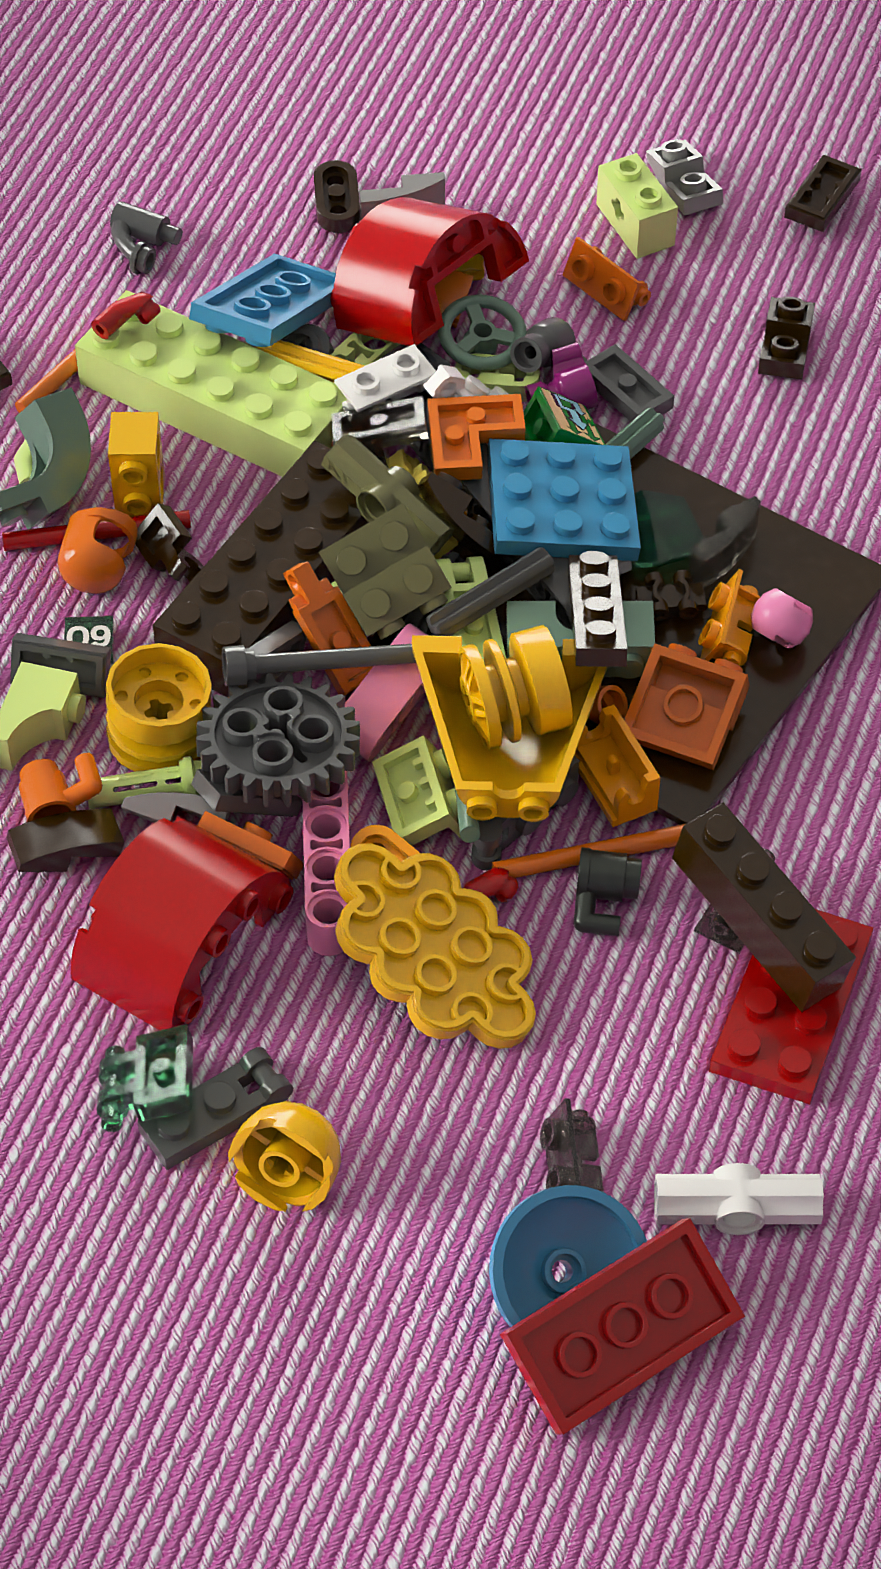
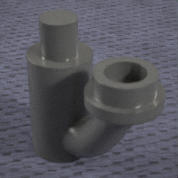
[110,201,183,274]

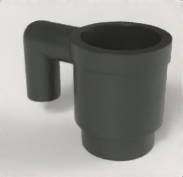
[573,847,642,936]

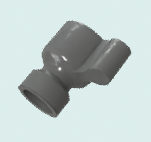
[510,317,587,373]

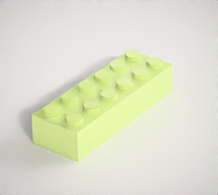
[75,290,352,477]

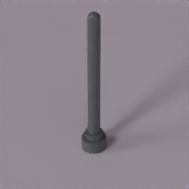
[222,644,416,687]

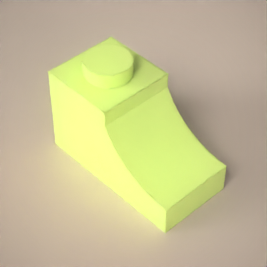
[0,661,86,771]

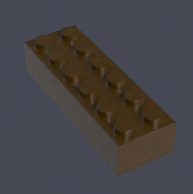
[153,441,369,697]

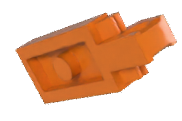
[283,561,373,695]

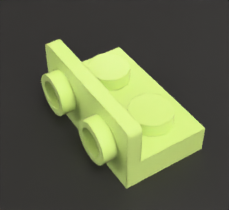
[372,735,460,846]

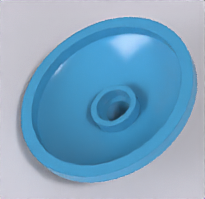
[489,1185,647,1327]

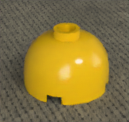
[228,1101,342,1212]

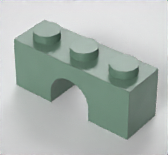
[506,601,655,679]

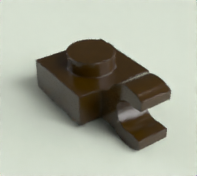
[135,503,204,583]

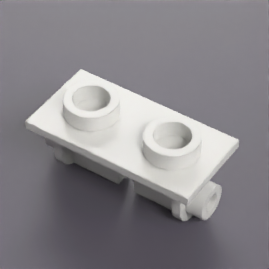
[334,344,436,420]

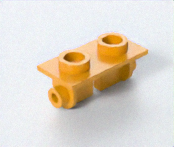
[698,569,760,666]

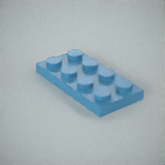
[189,253,336,347]

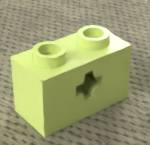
[596,153,678,259]

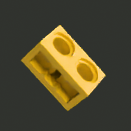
[108,412,165,517]

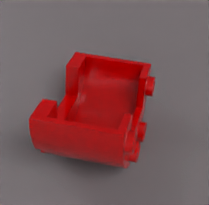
[331,197,529,346]
[71,816,294,1037]

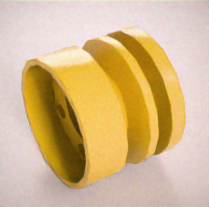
[459,625,573,750]
[106,643,212,771]

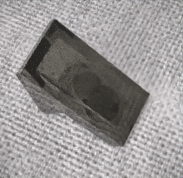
[331,396,429,468]

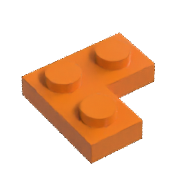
[427,394,525,480]

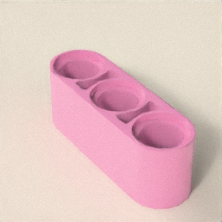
[345,623,429,762]

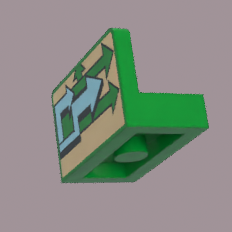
[523,386,606,445]

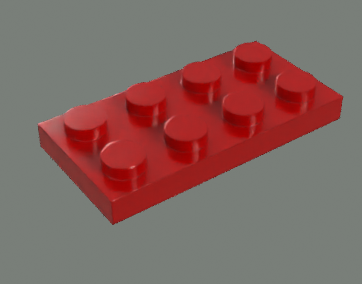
[709,909,874,1105]
[500,1218,745,1435]

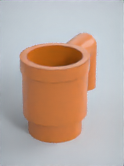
[19,753,103,822]

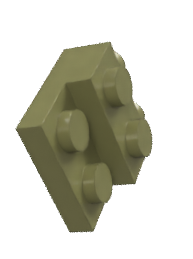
[319,503,452,640]

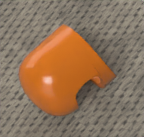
[57,507,138,594]

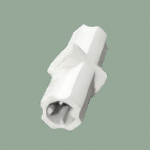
[654,1163,824,1235]

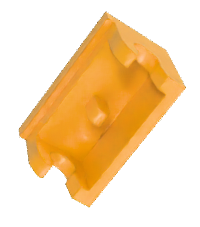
[574,704,661,827]

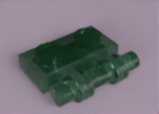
[96,1024,193,1132]

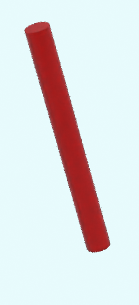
[2,510,191,551]

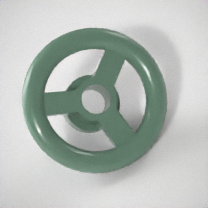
[438,294,527,370]

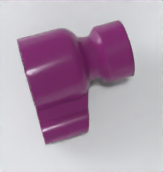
[525,342,598,410]

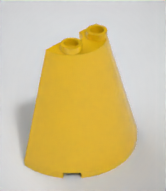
[412,635,607,822]

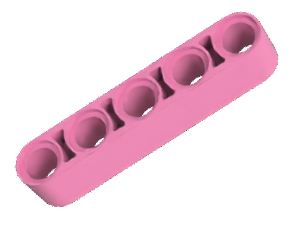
[302,771,350,956]

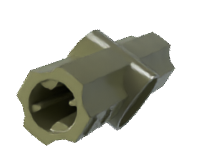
[321,434,455,556]

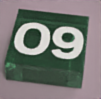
[64,616,114,664]

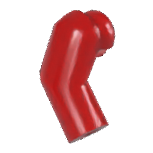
[91,292,161,339]
[463,867,519,902]

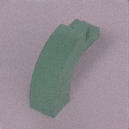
[0,387,91,529]

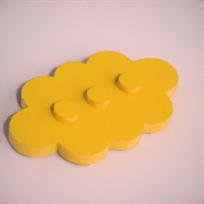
[334,843,536,1049]

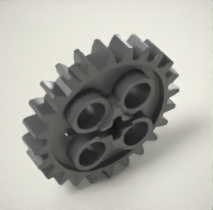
[196,673,360,807]

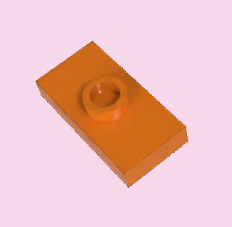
[197,811,304,880]

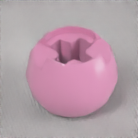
[751,588,813,649]

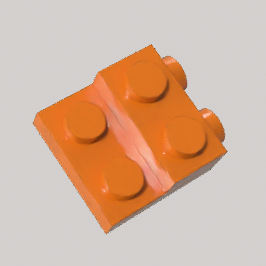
[624,643,750,770]

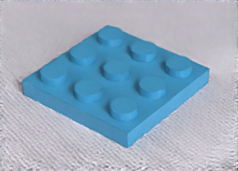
[487,439,641,561]

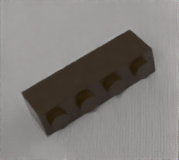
[672,802,856,1012]

